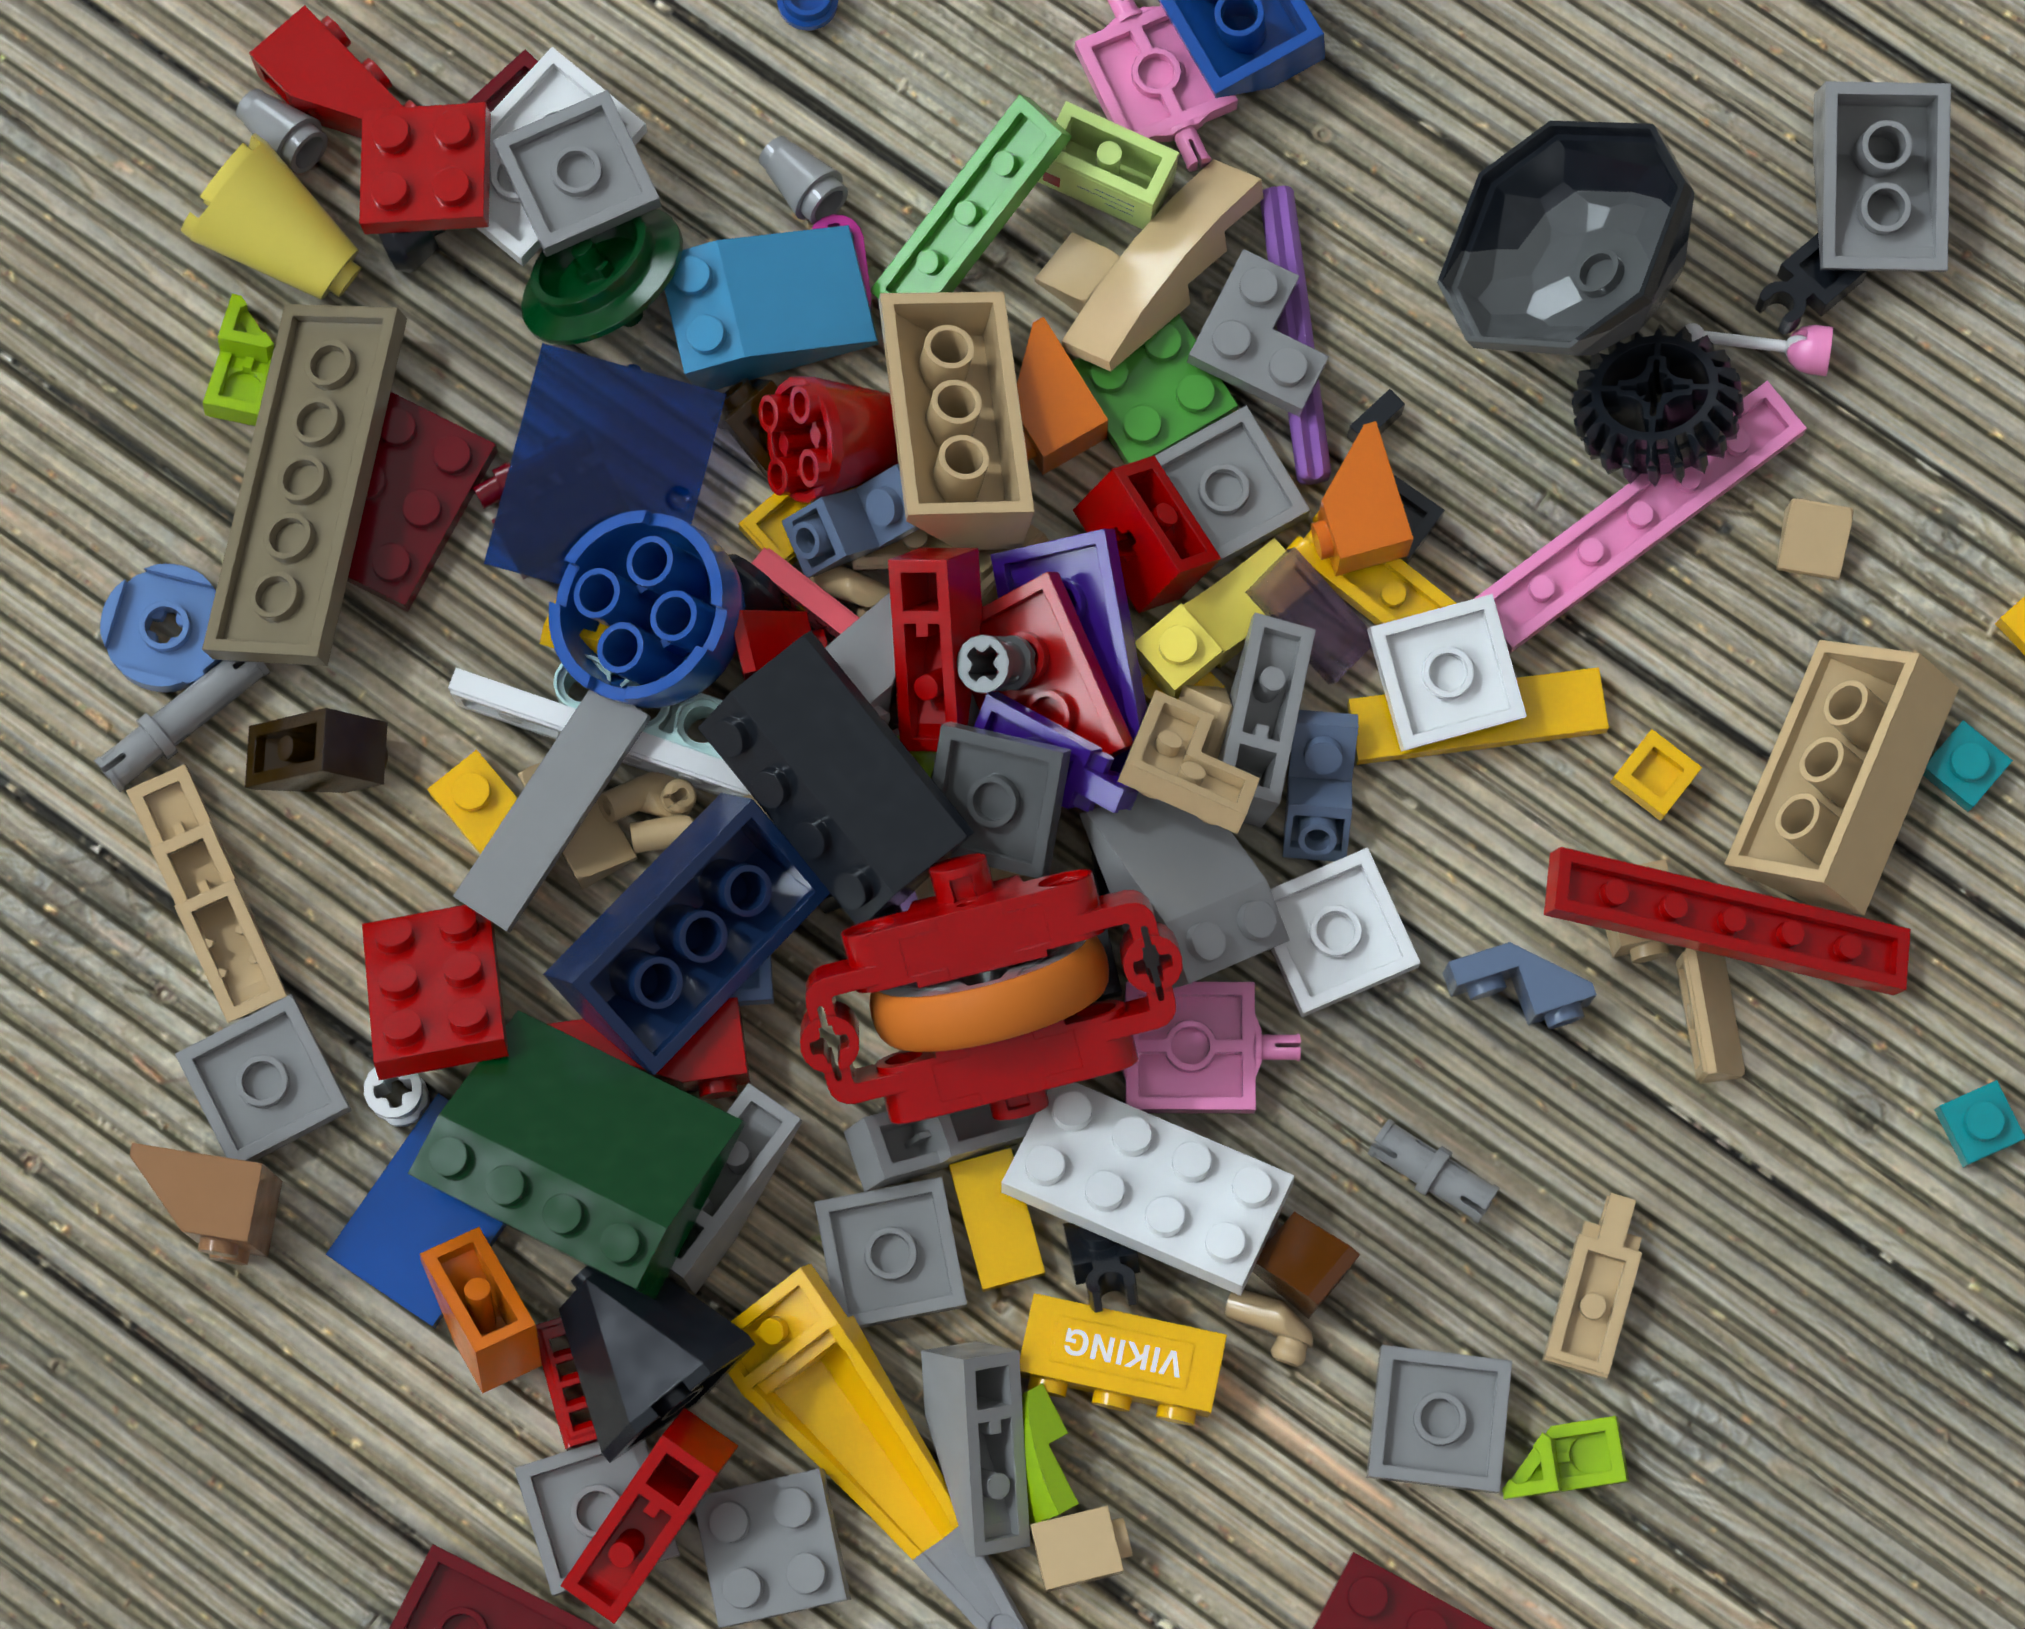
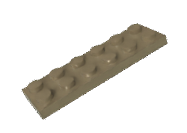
[202,304,407,666]

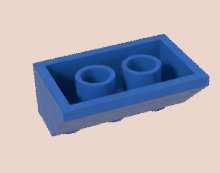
[1158,0,1325,98]

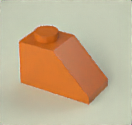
[1017,317,1108,475]
[1311,421,1414,576]
[420,1227,542,1394]

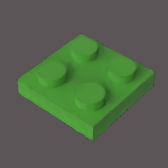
[1073,314,1238,465]

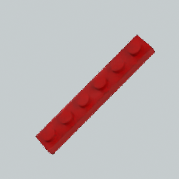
[1544,847,1911,996]

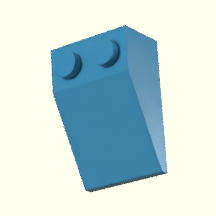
[664,225,879,394]

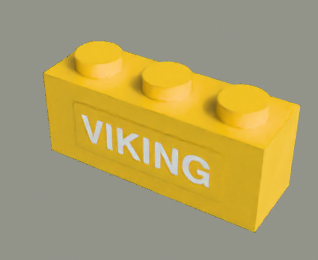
[1020,1293,1227,1426]

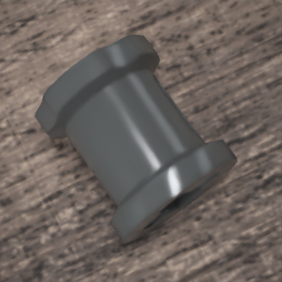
[956,635,1036,693]

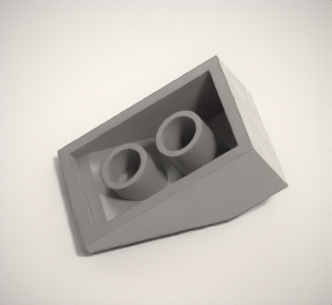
[1813,81,1951,272]
[1079,793,1290,988]

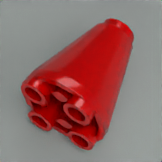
[758,376,899,503]

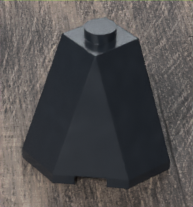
[559,1266,755,1463]

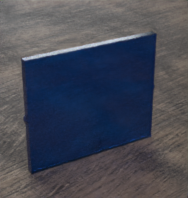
[483,343,726,584]

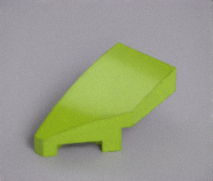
[203,294,274,426]
[1022,1383,1079,1527]
[1502,1416,1629,1500]

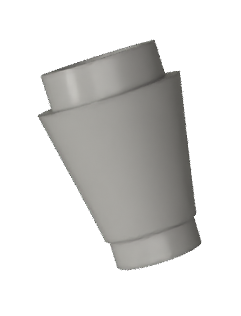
[236,89,328,173]
[759,136,848,224]

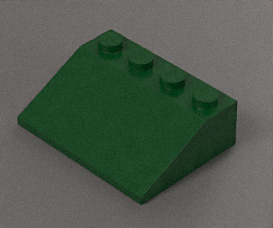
[408,1010,746,1300]

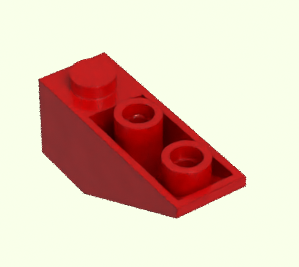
[249,5,417,139]

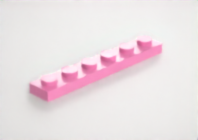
[1474,380,1807,654]

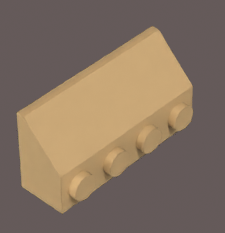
[878,292,1035,550]
[1724,640,1959,916]

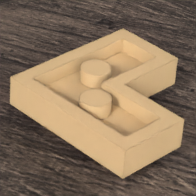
[1117,690,1260,834]

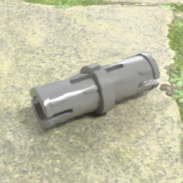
[1367,1119,1500,1224]

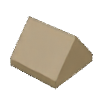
[1179,685,1233,759]

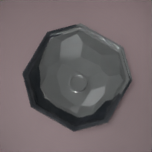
[1437,121,1694,356]

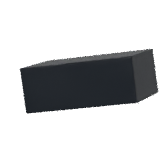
[1347,389,1405,443]

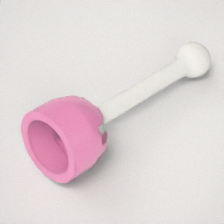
[1685,323,1833,376]

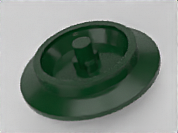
[521,209,683,345]

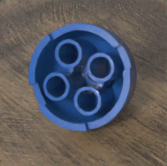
[548,510,745,708]

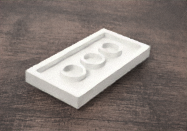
[1001,1082,1294,1296]

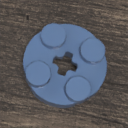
[100,563,222,692]

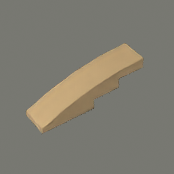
[1062,159,1264,372]
[126,764,288,1023]

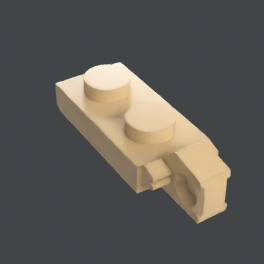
[1542,1193,1642,1380]

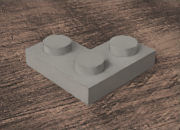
[1187,249,1329,417]

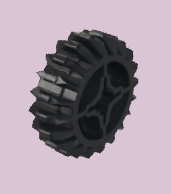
[1572,324,1744,487]

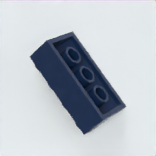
[543,793,830,1075]

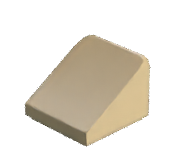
[1035,232,1120,314]
[1776,499,1854,580]

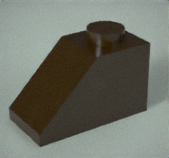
[245,708,388,793]

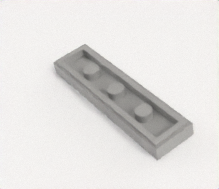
[453,689,651,933]

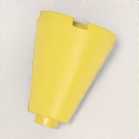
[181,133,361,300]

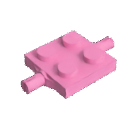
[1074,0,1238,172]
[1122,982,1301,1114]

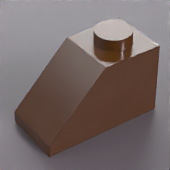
[1252,1211,1360,1319]

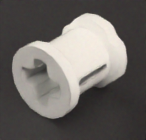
[364,1067,429,1127]

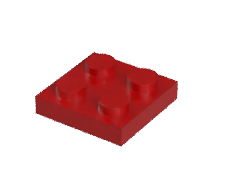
[359,102,491,235]

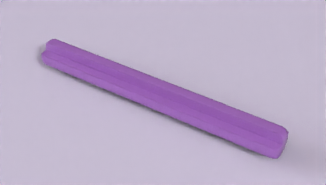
[1260,186,1331,485]

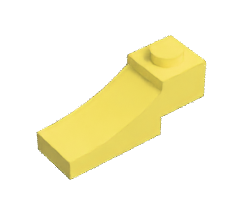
[1135,538,1316,699]

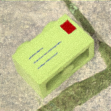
[1038,101,1179,229]

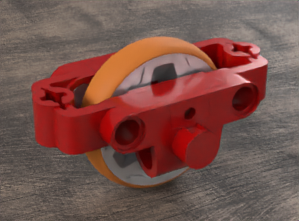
[800,853,1183,1124]

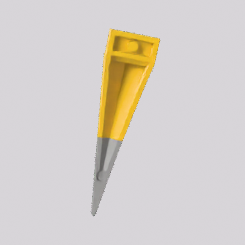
[728,1264,1028,1629]

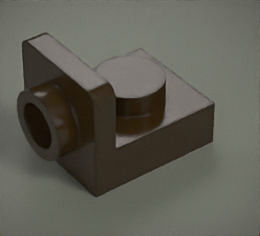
[711,378,778,478]

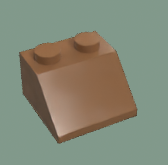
[129,1143,283,1265]

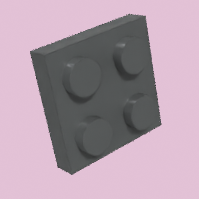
[932,722,1071,878]

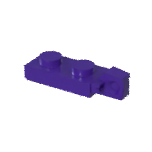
[974,691,1139,813]

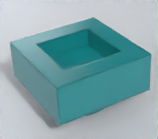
[1923,720,2013,812]
[1934,1080,2025,1168]

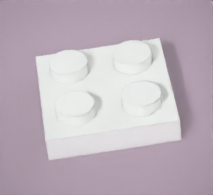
[1367,594,1527,752]
[1270,847,1421,1017]

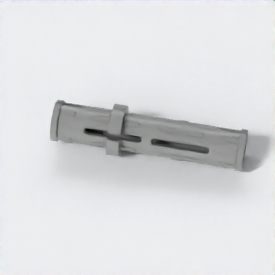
[94,660,270,792]

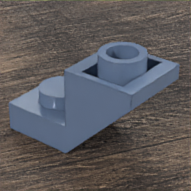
[781,464,919,578]
[1282,710,1358,861]
[1442,942,1597,1029]

